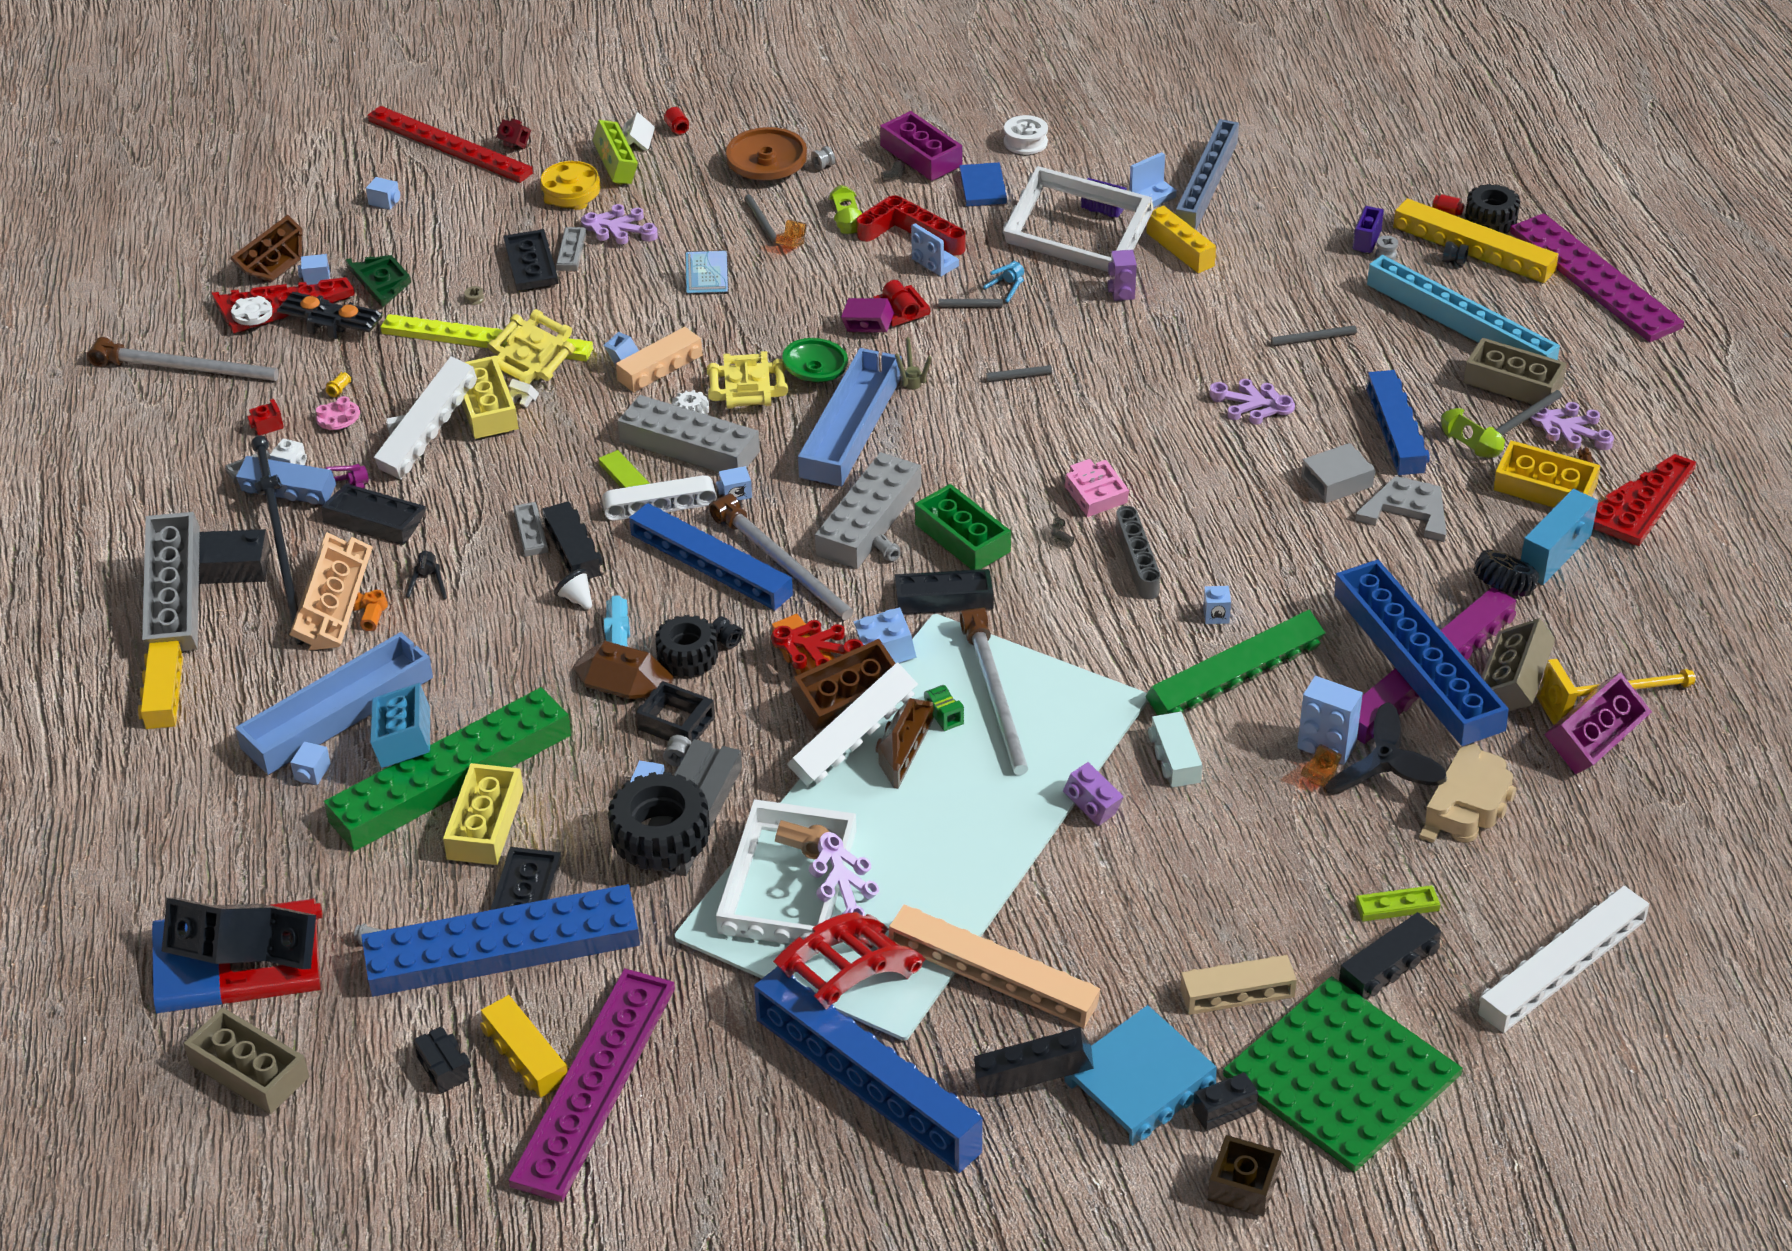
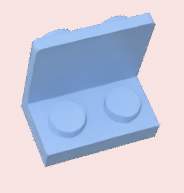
[1129,152,1177,207]
[911,224,959,276]

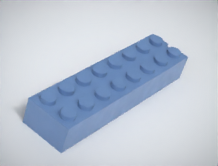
[798,348,902,487]
[235,632,433,775]

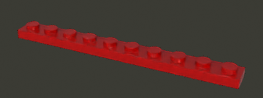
[367,105,533,183]

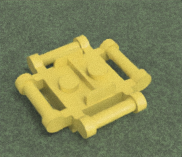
[487,309,576,384]
[707,351,788,409]

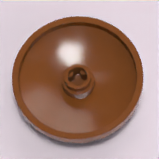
[726,127,807,180]

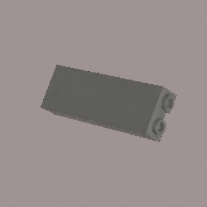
[648,739,742,876]

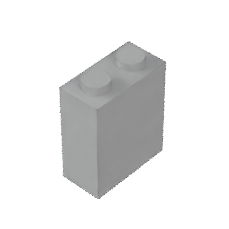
[1301,443,1375,503]

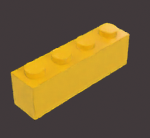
[1146,205,1216,274]
[138,641,183,729]
[480,995,567,1098]

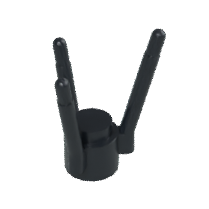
[406,550,447,600]

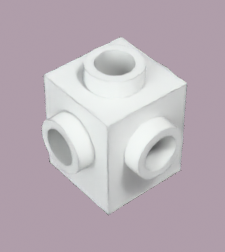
[270,439,307,465]

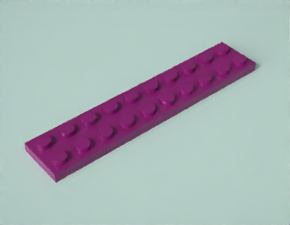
[1510,213,1684,343]
[509,968,675,1203]

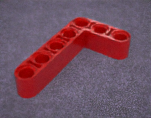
[857,195,966,255]

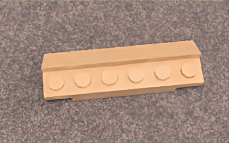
[289,532,373,651]

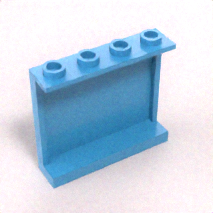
[1064,1005,1217,1146]

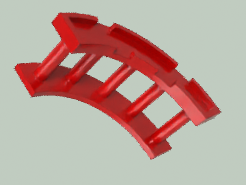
[773,912,926,1010]

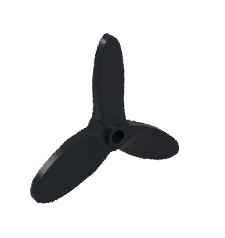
[1325,702,1447,793]

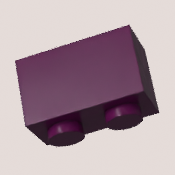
[841,298,894,333]

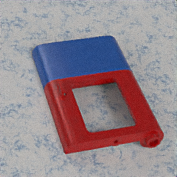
[152,898,323,1014]

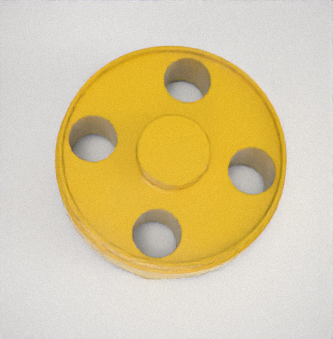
[540,161,600,210]

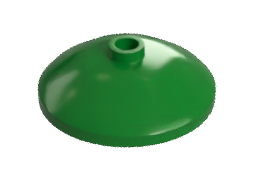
[782,338,848,382]

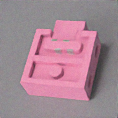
[1065,459,1129,517]

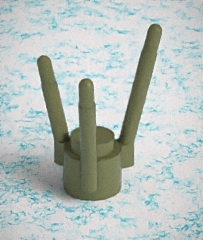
[895,337,932,390]

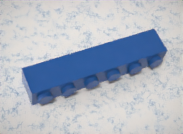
[1366,370,1430,475]

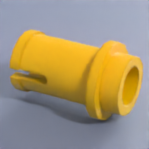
[325,372,351,397]

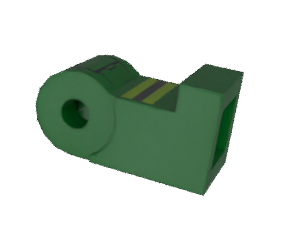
[924,685,964,731]

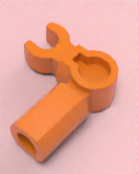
[352,589,388,631]

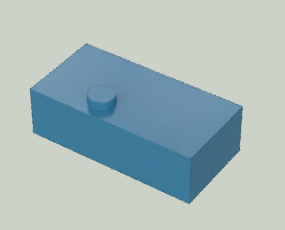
[1521,489,1598,585]
[370,683,430,768]

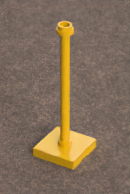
[1536,659,1696,725]

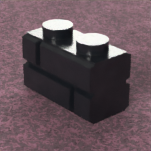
[413,1026,471,1094]
[1193,1072,1258,1131]

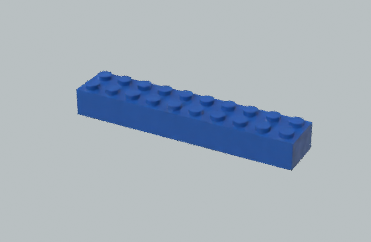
[1334,559,1509,746]
[361,884,640,997]
[754,967,983,1173]

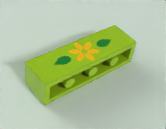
[592,120,638,184]

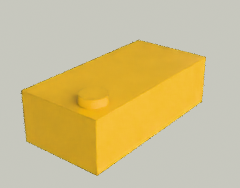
[1494,440,1600,508]

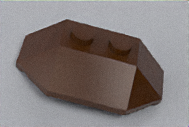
[230,215,303,282]
[574,641,673,699]
[876,698,934,789]

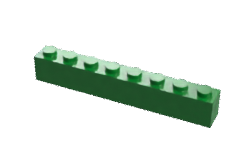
[1145,609,1325,716]

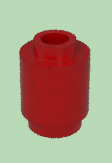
[664,107,689,135]
[1432,194,1464,217]

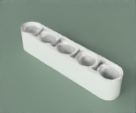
[602,476,717,520]

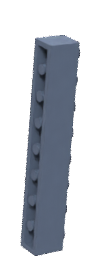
[1176,119,1239,230]

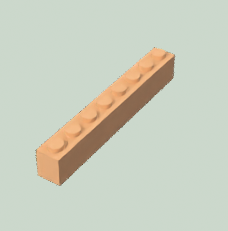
[888,904,1100,1028]

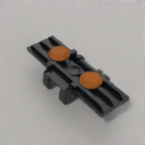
[277,292,383,339]

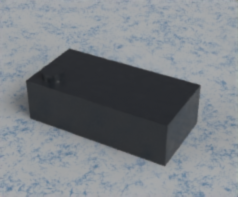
[199,529,270,584]

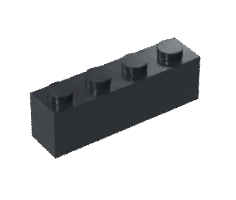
[542,501,603,579]
[1339,912,1441,999]
[974,1027,1094,1098]

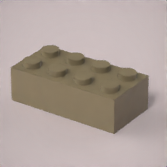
[1463,337,1567,409]
[1481,618,1555,712]
[183,1007,309,1114]

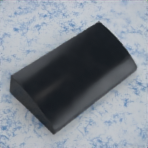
[321,483,426,545]
[895,569,994,614]

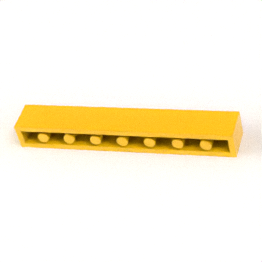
[1393,198,1558,283]

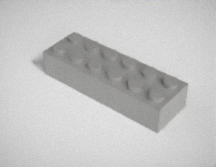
[618,395,760,472]
[815,452,921,569]
[142,512,200,651]

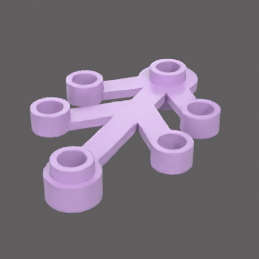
[581,204,658,244]
[1209,379,1295,425]
[1530,402,1614,450]
[809,832,879,915]

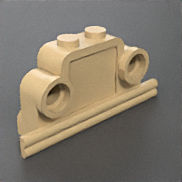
[1419,743,1516,843]

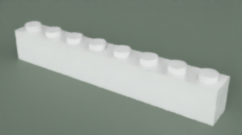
[1478,886,1649,1034]

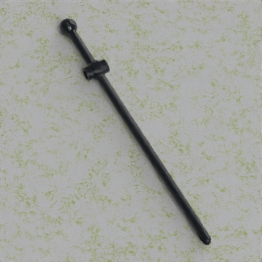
[251,435,304,645]

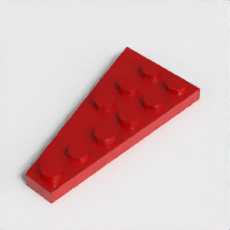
[211,277,355,333]
[1593,454,1697,546]

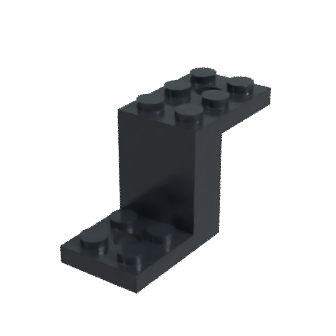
[161,897,316,969]

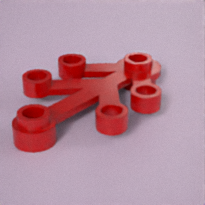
[771,620,863,669]

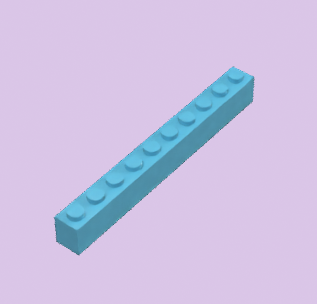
[1367,255,1560,360]

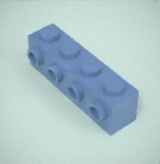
[236,456,336,505]

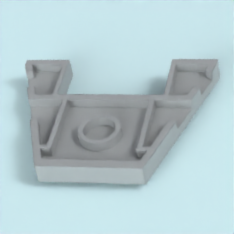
[1355,476,1446,542]

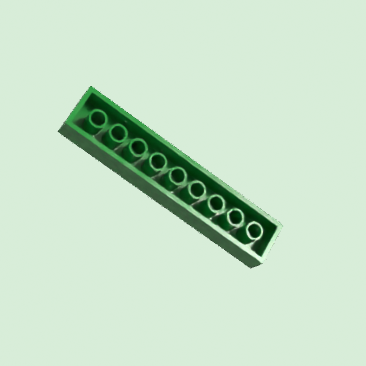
[324,687,571,852]

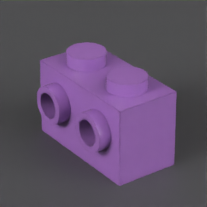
[1107,250,1137,301]
[1063,762,1124,826]

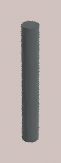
[938,299,1003,307]
[986,365,1052,382]

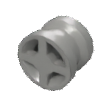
[811,146,835,170]
[1376,236,1398,260]
[663,735,692,767]

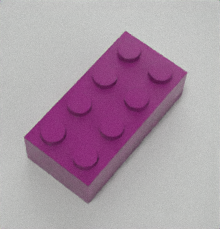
[880,111,963,181]
[1544,672,1652,775]

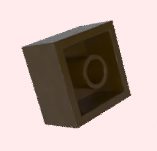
[1207,1135,1282,1217]

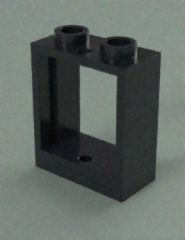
[636,681,715,742]

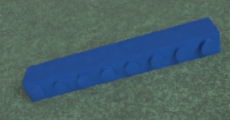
[629,503,793,611]

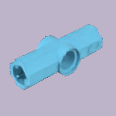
[604,596,630,647]

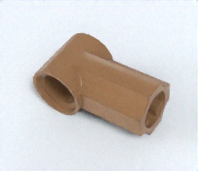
[775,820,829,859]

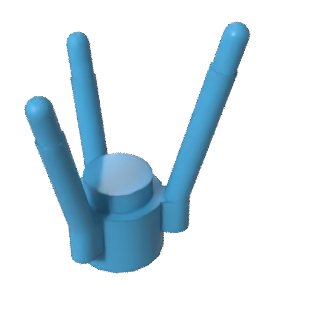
[983,261,1024,303]

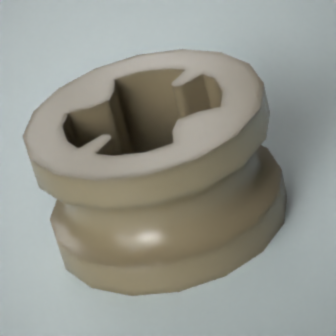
[464,286,484,305]

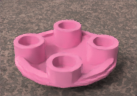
[316,396,360,430]

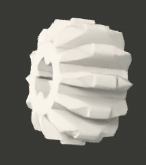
[671,390,709,415]

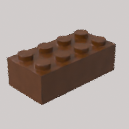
[790,639,896,731]

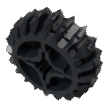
[1473,550,1539,597]

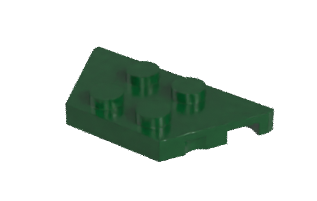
[345,255,411,307]

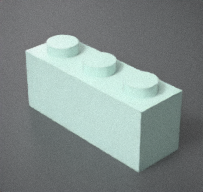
[1148,712,1202,788]

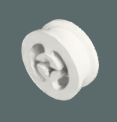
[1004,115,1048,155]

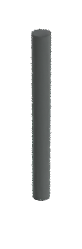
[744,194,781,246]
[1271,325,1357,346]
[1495,390,1562,436]

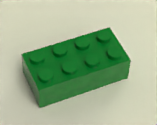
[915,484,1011,570]

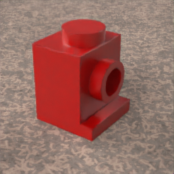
[247,399,284,435]

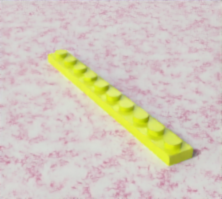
[381,314,593,362]

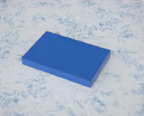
[959,162,1007,206]

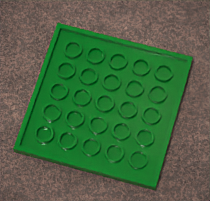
[1223,976,1463,1173]

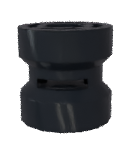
[1442,241,1469,266]
[712,616,743,649]

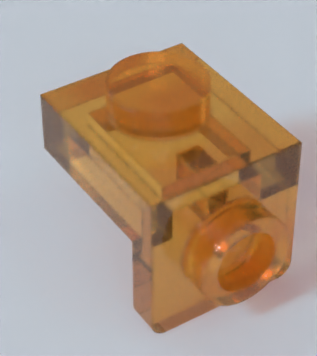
[775,220,807,249]
[1300,744,1342,786]

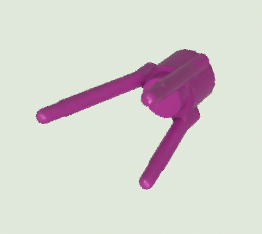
[325,464,369,488]

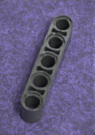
[1116,506,1160,599]

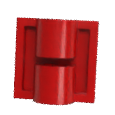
[873,280,931,327]

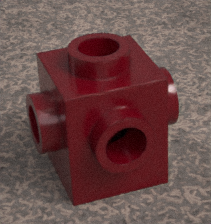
[496,118,531,149]

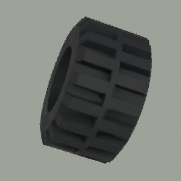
[1465,184,1520,233]
[655,615,718,678]

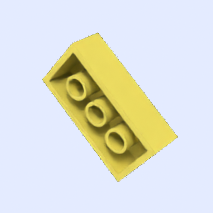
[462,356,519,439]
[443,763,524,865]

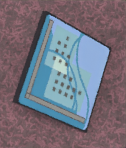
[685,250,729,294]

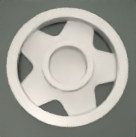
[231,296,273,325]

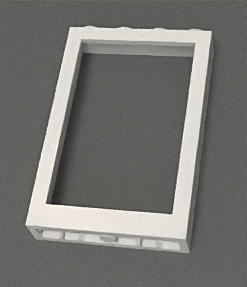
[1003,166,1154,272]
[716,799,856,944]

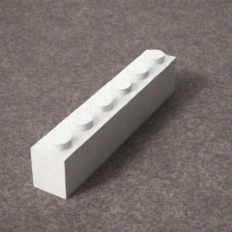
[374,356,477,480]
[787,662,918,787]

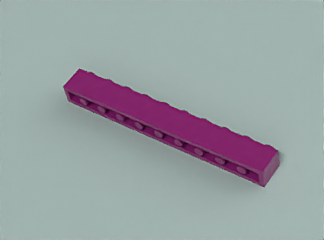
[1357,587,1517,744]

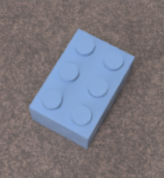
[1297,676,1363,765]

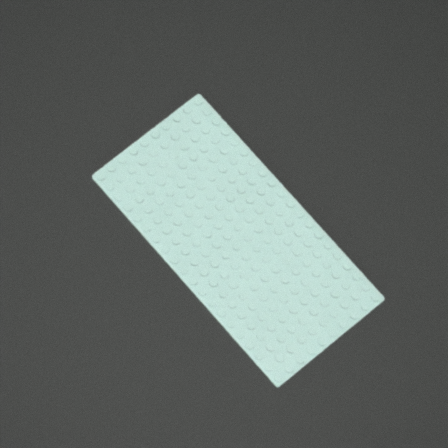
[675,614,1148,1041]

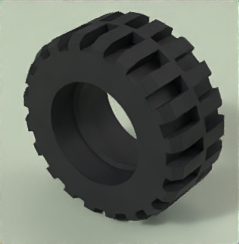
[608,772,710,871]

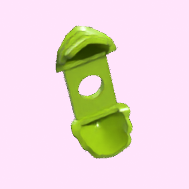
[828,185,862,234]
[1441,408,1505,458]

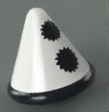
[554,569,592,610]

